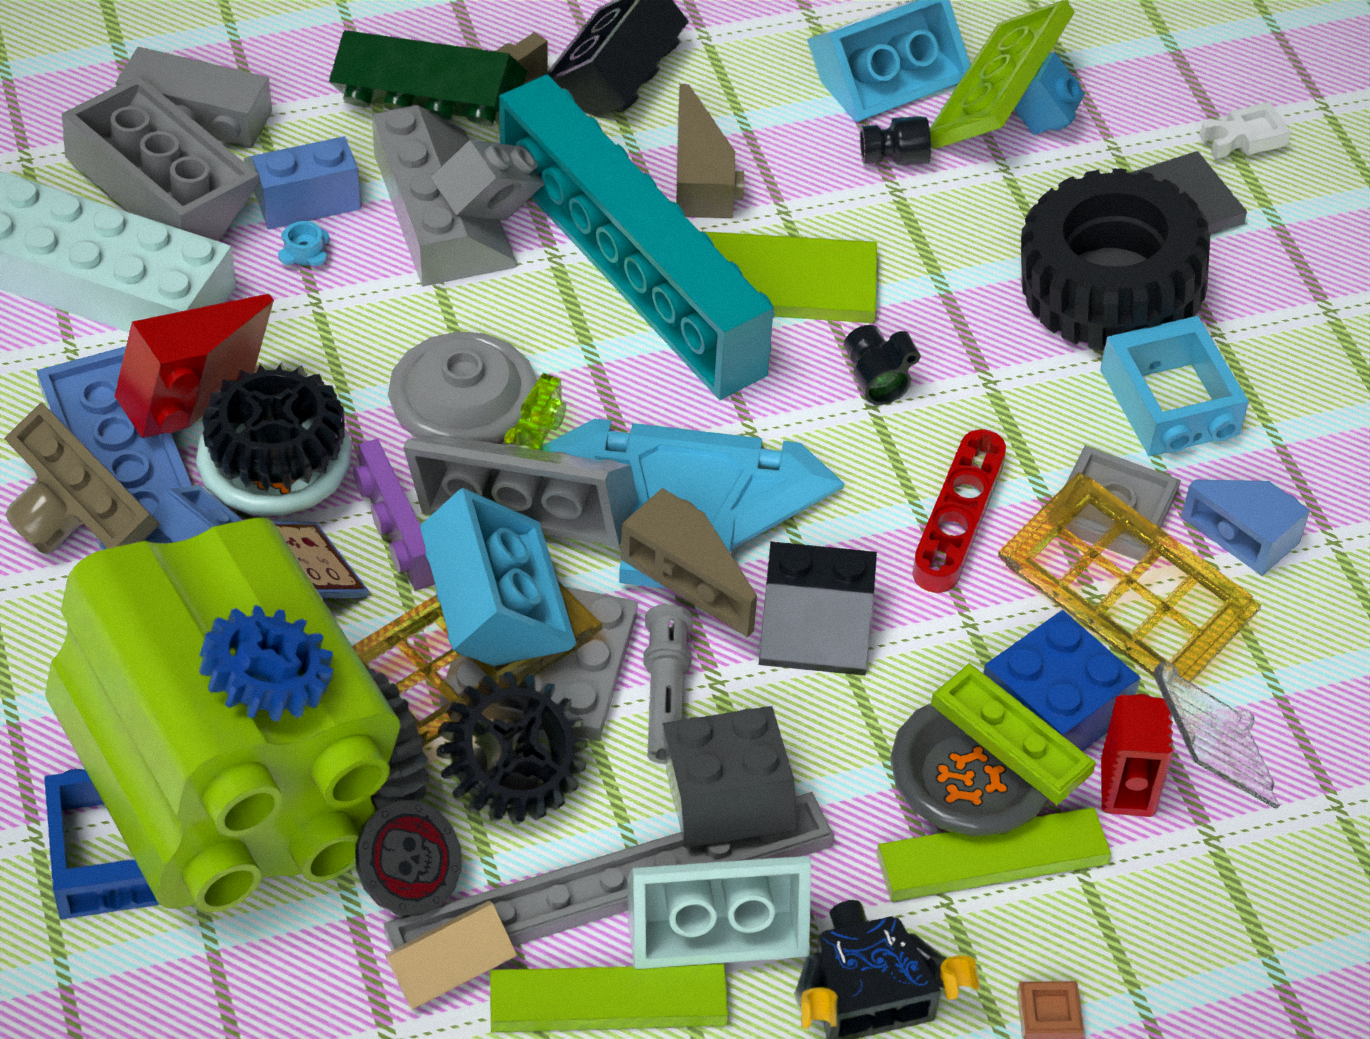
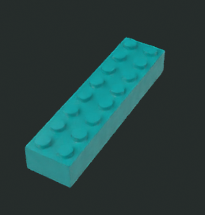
[499,74,774,401]

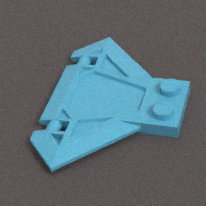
[539,418,844,589]

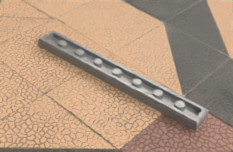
[384,791,834,950]

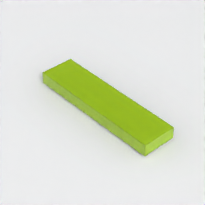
[876,807,1111,902]
[490,964,728,1032]

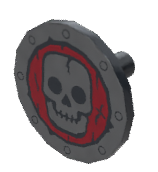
[355,800,462,916]

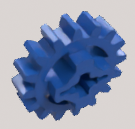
[199,605,333,721]

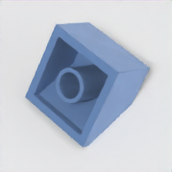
[244,136,361,230]

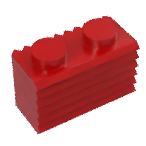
[1101,694,1174,817]

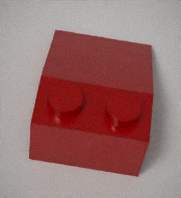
[114,293,274,439]

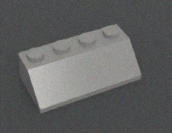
[61,75,259,241]
[372,105,516,287]
[403,434,637,547]

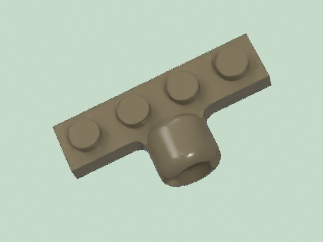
[4,402,160,554]

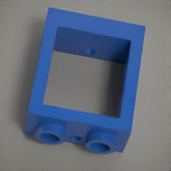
[44,769,160,920]

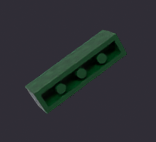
[328,30,527,127]

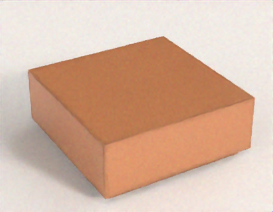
[1017,981,1084,1039]

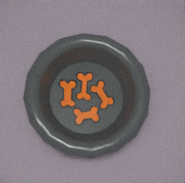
[890,703,1049,837]

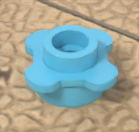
[278,221,329,266]

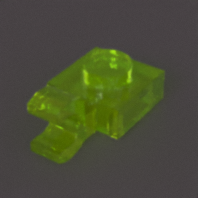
[504,373,566,451]

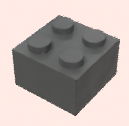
[662,706,797,848]

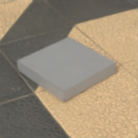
[1047,445,1181,563]

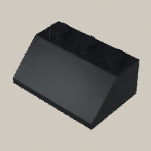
[545,0,689,117]

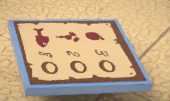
[236,521,370,598]

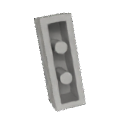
[116,47,272,148]

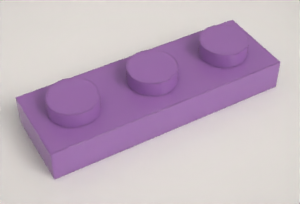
[353,438,435,591]

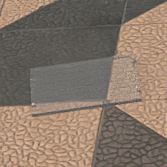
[1154,661,1280,809]

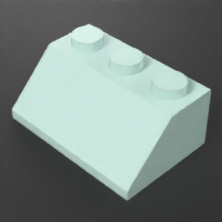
[627,856,811,969]

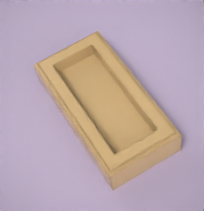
[384,901,517,1010]

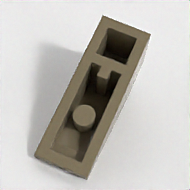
[676,84,744,219]
[621,488,757,638]

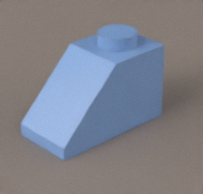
[1181,479,1310,576]

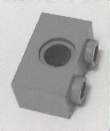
[430,140,545,220]

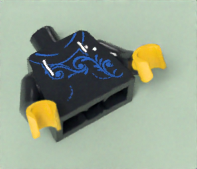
[794,900,980,1039]

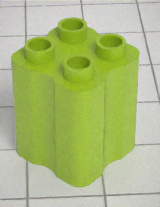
[45,518,400,913]

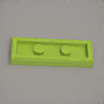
[931,663,1096,805]

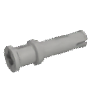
[643,604,693,764]

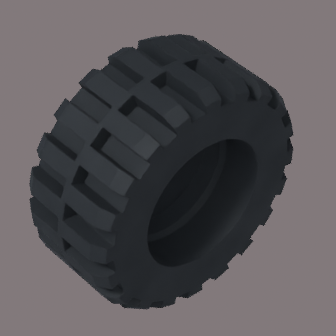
[1021,168,1210,351]

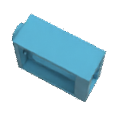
[1100,316,1249,457]

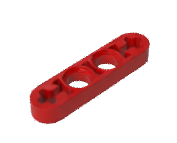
[912,429,1006,593]

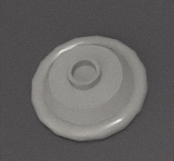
[388,331,539,443]

